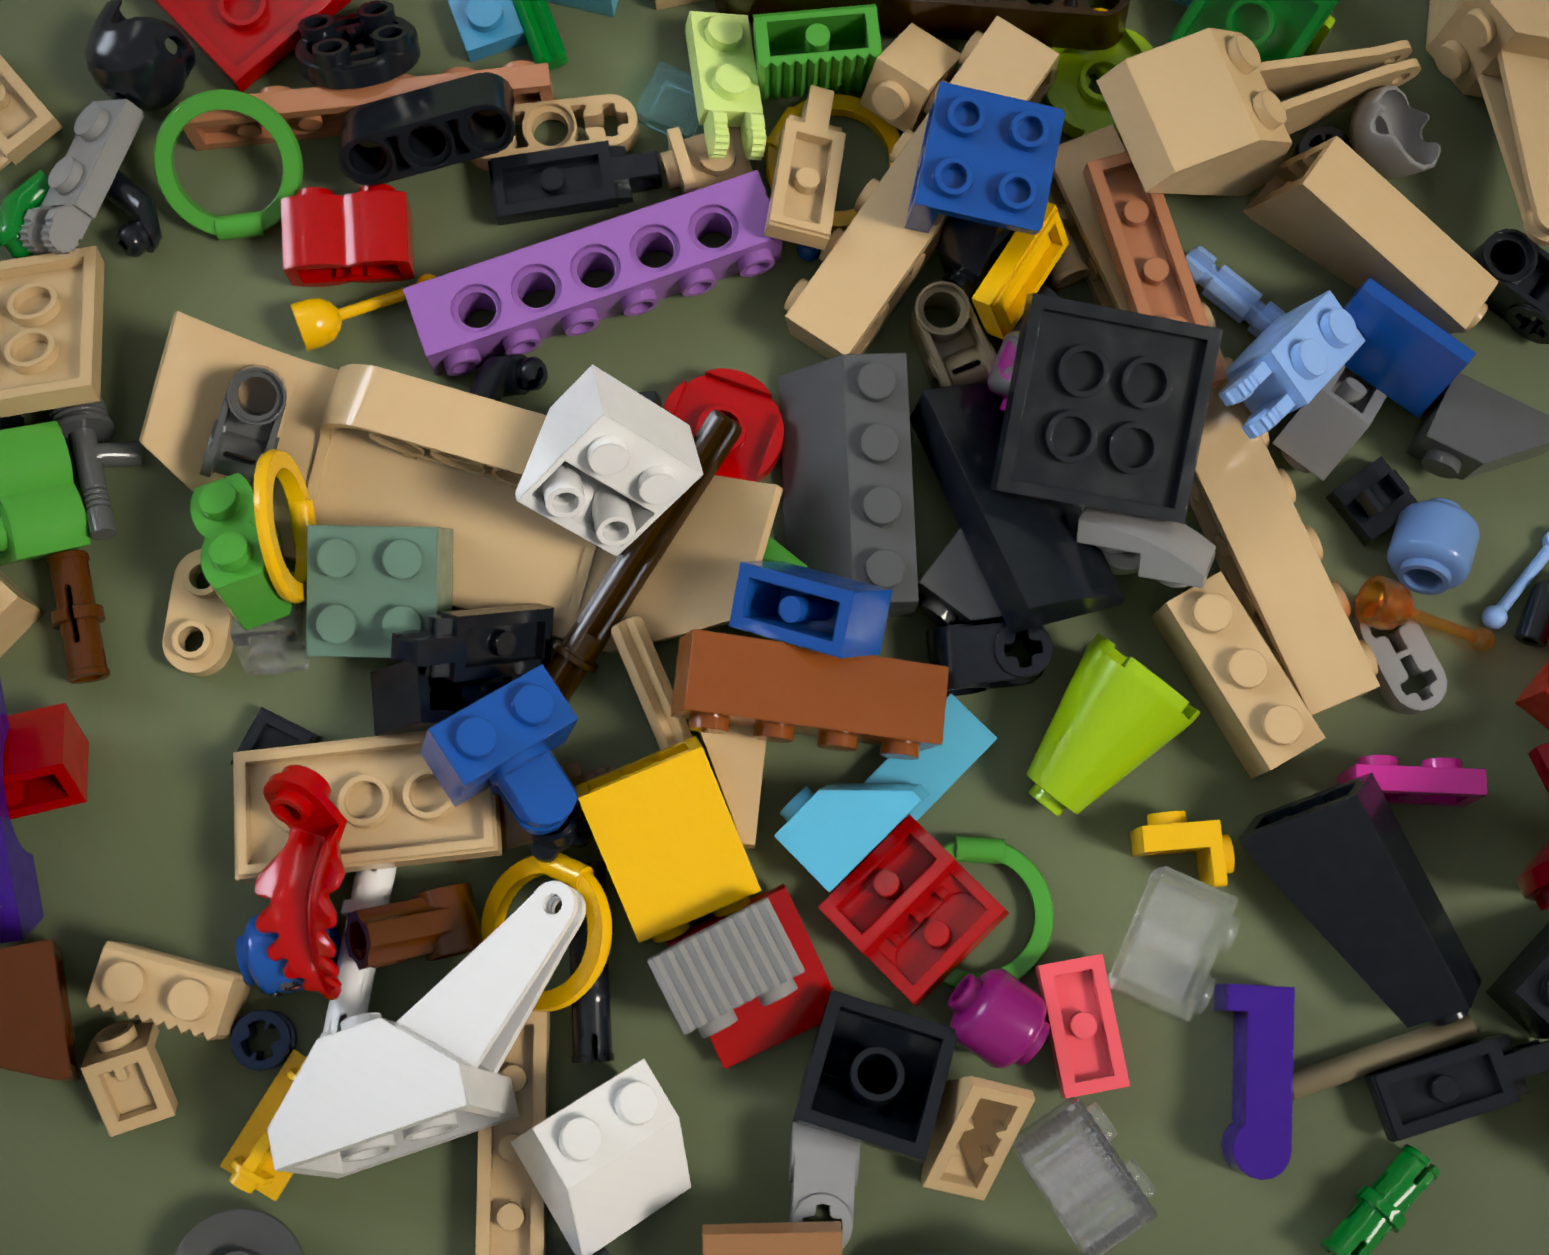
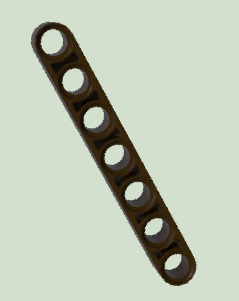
[715,0,1130,51]

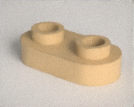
[162,549,237,677]

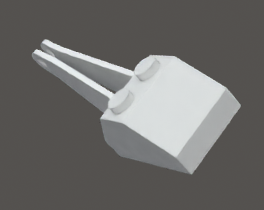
[267,881,586,1179]

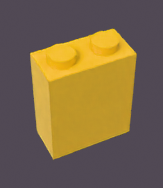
[575,736,761,943]

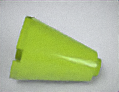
[1026,633,1201,817]

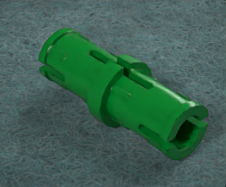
[1320,1144,1440,1255]

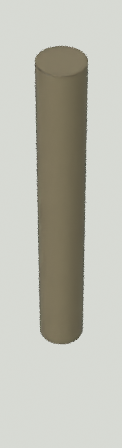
[1293,1014,1477,1100]

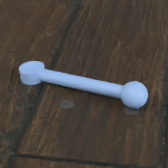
[1481,530,1549,629]

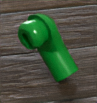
[0,169,50,259]

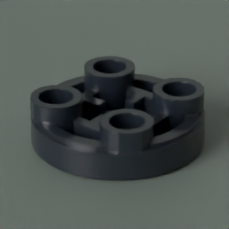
[295,1,421,89]

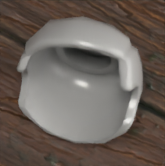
[1350,85,1441,179]

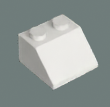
[510,1059,691,1255]

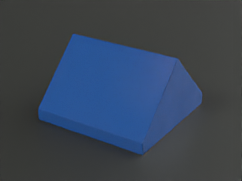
[1343,278,1476,418]

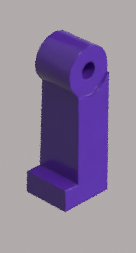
[1214,983,1295,1180]

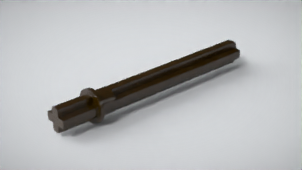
[546,410,742,702]

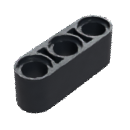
[339,72,515,186]

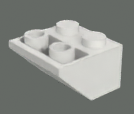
[515,364,703,557]

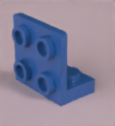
[905,81,1065,235]

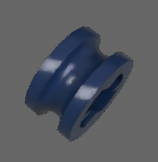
[230,1010,298,1071]

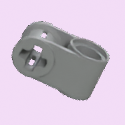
[789,1121,860,1250]

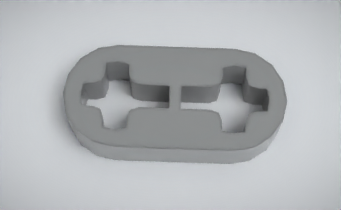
[1351,598,1447,715]

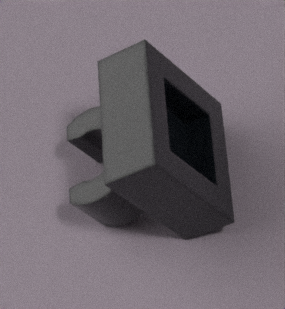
[1326,456,1417,546]

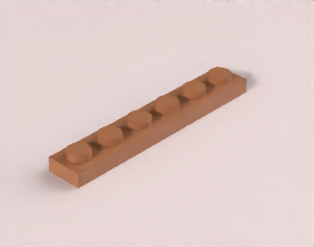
[178,60,555,151]

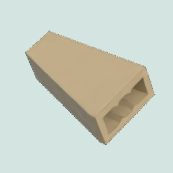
[1243,136,1499,334]

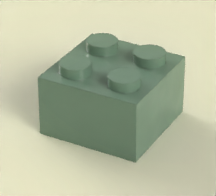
[306,525,453,658]

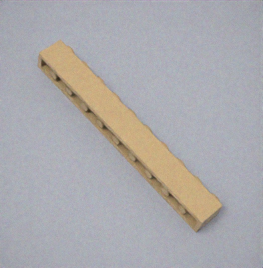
[1050,124,1380,716]

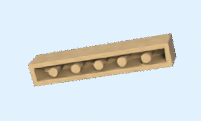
[784,16,1059,359]

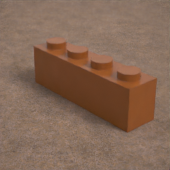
[670,629,949,760]

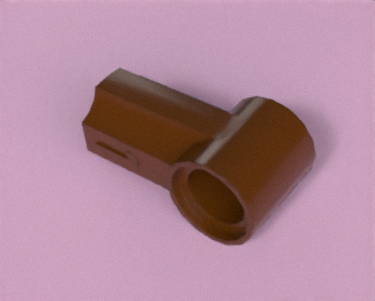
[344,883,483,970]

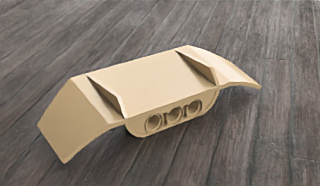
[139,311,783,654]

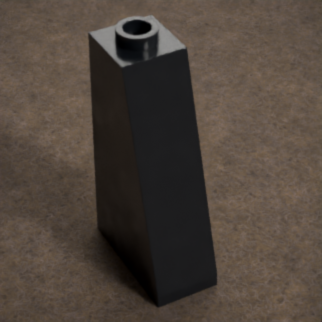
[1239,772,1482,1028]

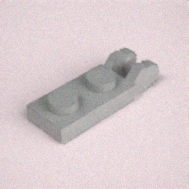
[18,99,144,254]

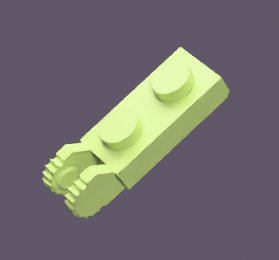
[685,11,767,160]

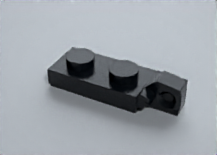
[488,140,663,226]
[391,603,554,682]
[1365,1034,1549,1142]

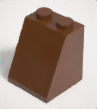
[0,939,80,1083]

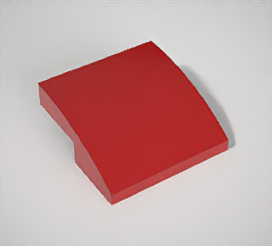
[818,814,1009,1007]
[666,884,834,1070]

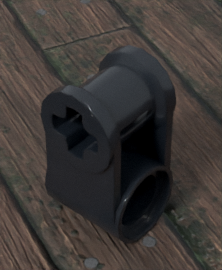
[1470,229,1549,344]
[925,622,1053,697]

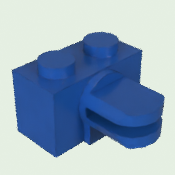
[420,664,578,835]

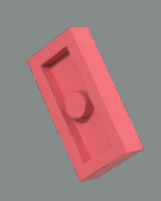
[1035,954,1130,1099]

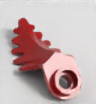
[255,765,347,1000]

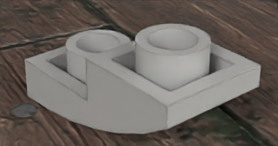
[1077,506,1216,588]

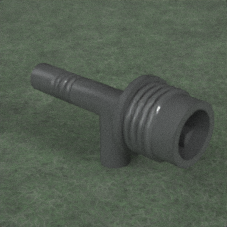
[48,393,142,540]

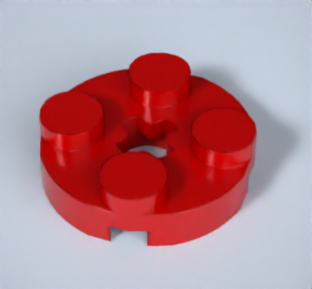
[662,368,784,482]

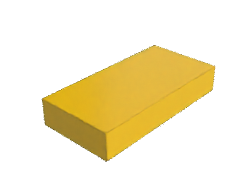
[971,202,1069,339]

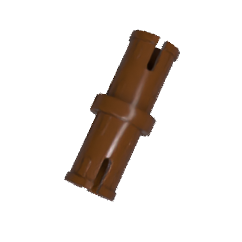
[46,550,111,684]

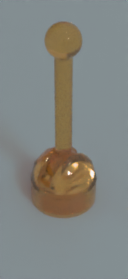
[1355,575,1495,652]

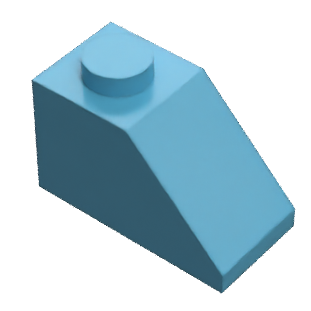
[774,783,930,893]

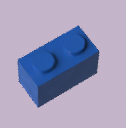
[729,561,893,658]

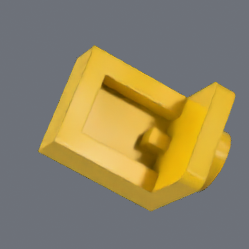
[1129,811,1235,890]

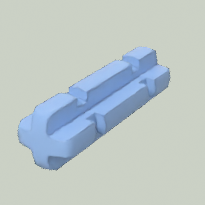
[1185,245,1286,338]

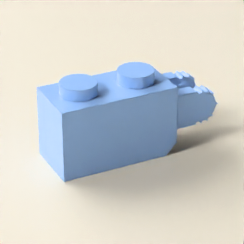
[1218,290,1366,439]

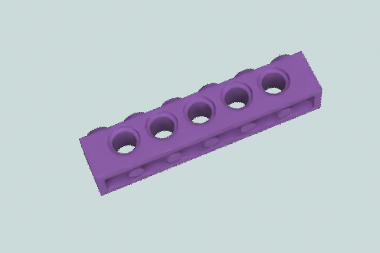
[403,170,783,376]

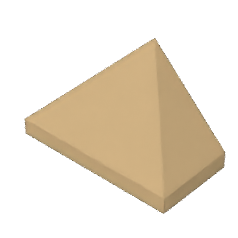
[921,1076,1035,1201]

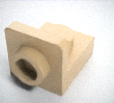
[659,126,753,195]
[80,1020,178,1137]

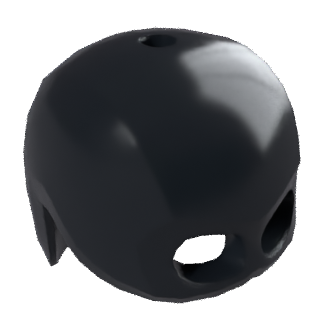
[85,0,196,111]

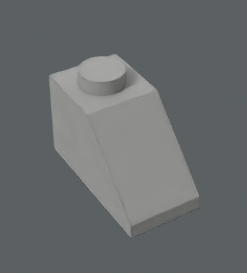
[1272,365,1387,481]

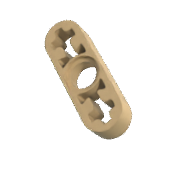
[470,94,639,171]

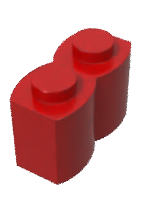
[281,184,415,287]

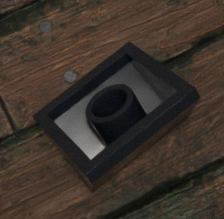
[793,990,957,1163]

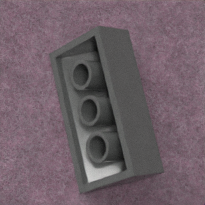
[778,353,919,617]

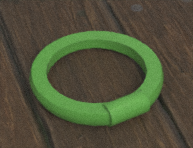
[153,89,303,241]
[942,836,1054,989]

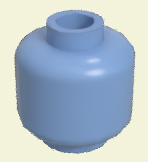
[1386,498,1480,595]

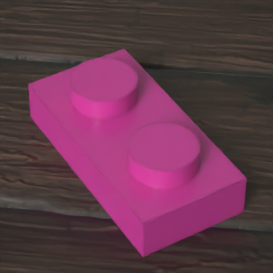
[1337,755,1488,807]

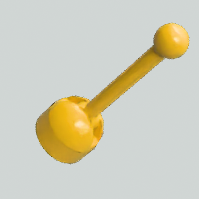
[290,274,437,352]

